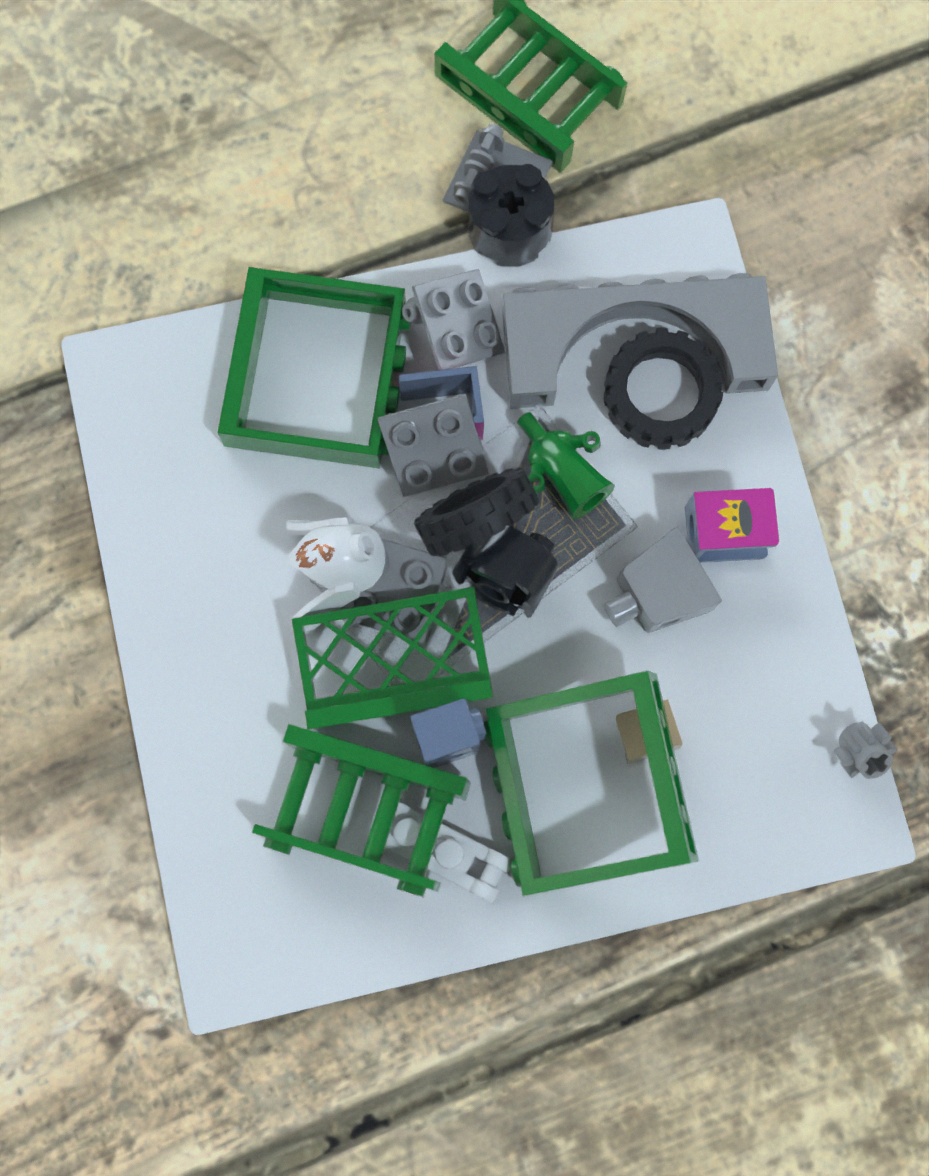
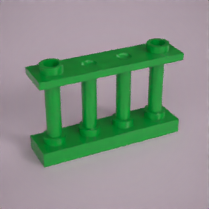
[434,0,628,173]
[252,724,471,898]

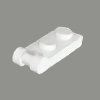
[385,802,512,904]

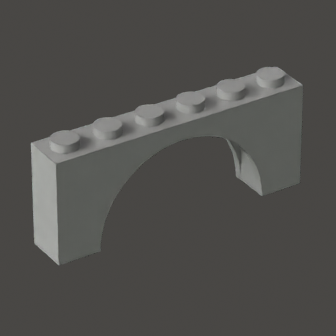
[502,273,778,409]

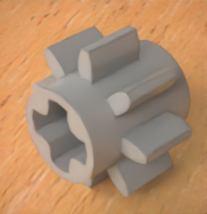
[834,721,897,779]

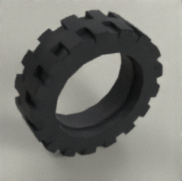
[603,328,724,450]
[414,467,539,556]

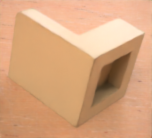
[615,699,683,764]

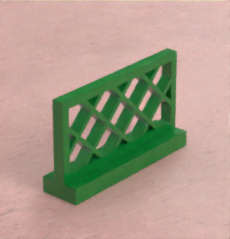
[291,587,494,730]

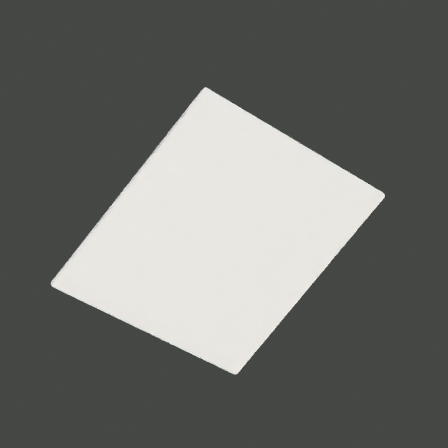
[61,198,916,1035]

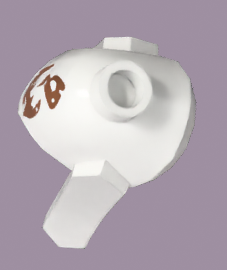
[286,517,385,631]

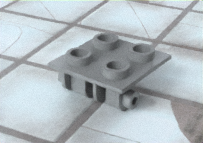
[443,124,553,212]
[402,269,505,370]
[378,393,489,497]
[340,538,448,644]

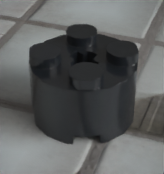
[468,164,554,267]
[452,524,559,618]

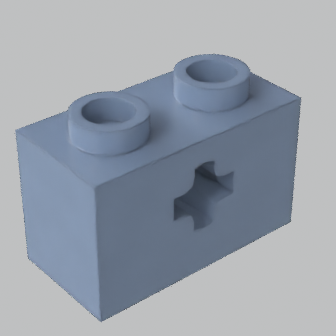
[410,698,486,768]

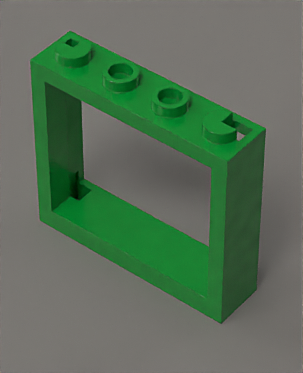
[217,267,412,469]
[484,670,699,896]

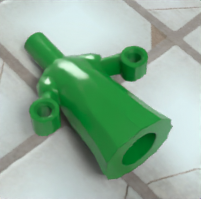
[517,412,615,519]

